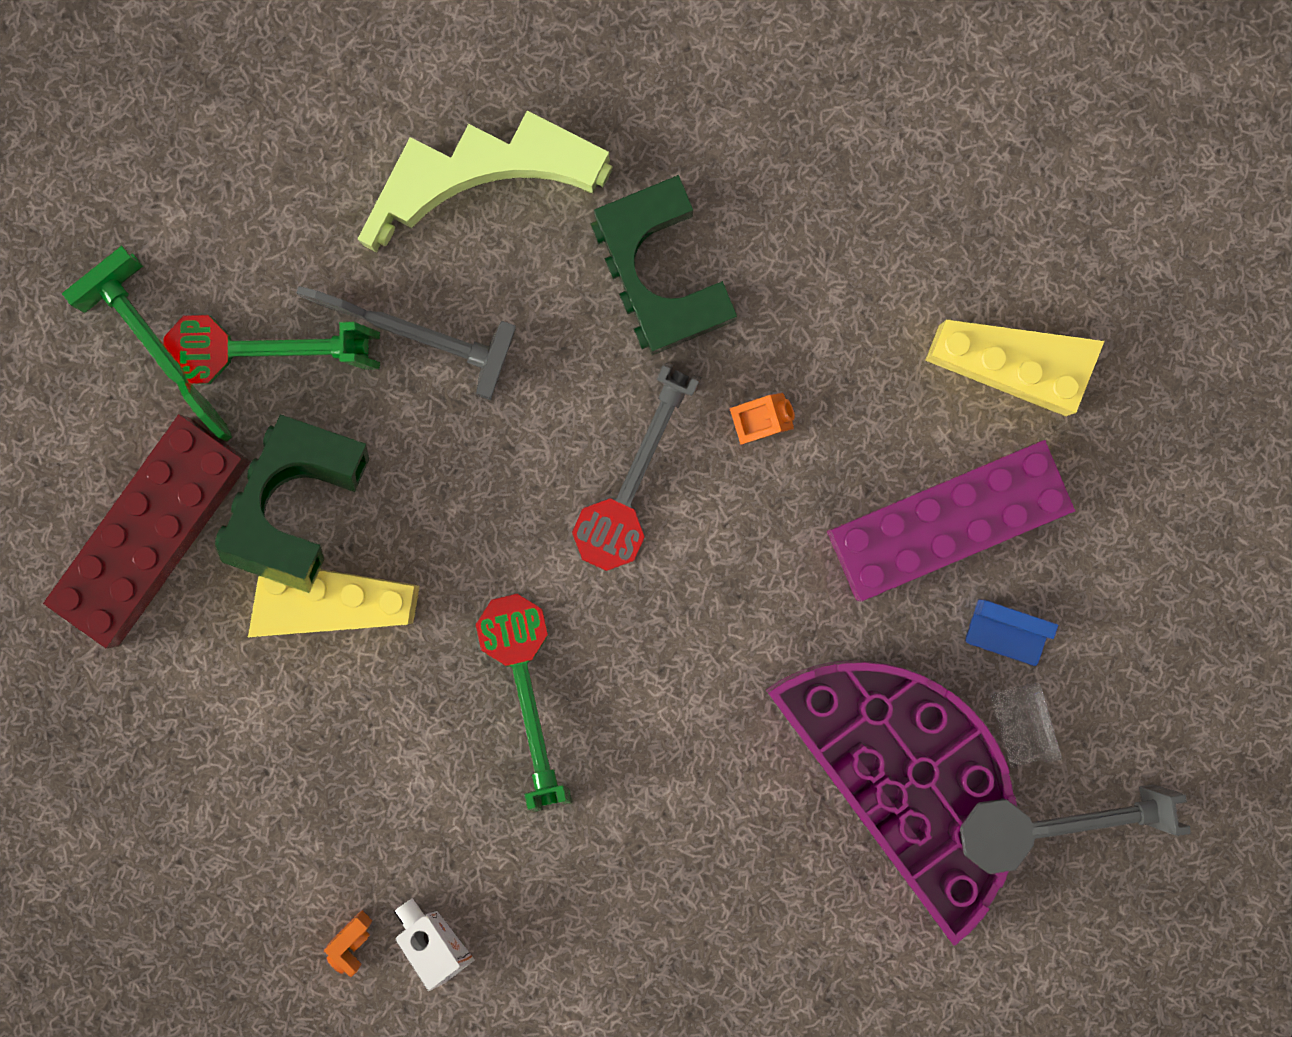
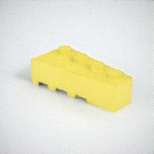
[925,320,1104,416]
[248,569,420,637]

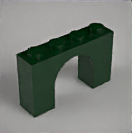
[590,175,737,355]
[215,414,369,593]

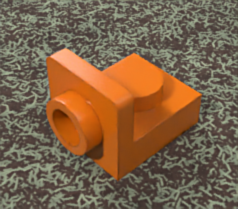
[730,393,795,445]
[324,910,373,977]

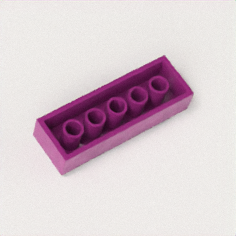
[827,440,1075,602]

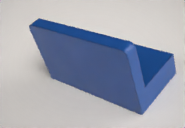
[965,599,1058,666]

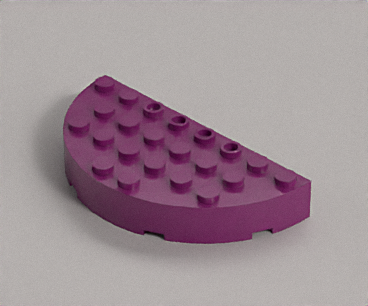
[765,660,1017,946]

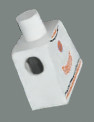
[394,898,475,991]

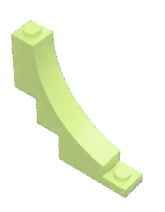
[358,111,613,252]

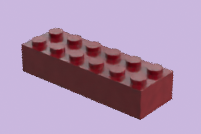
[43,414,251,649]

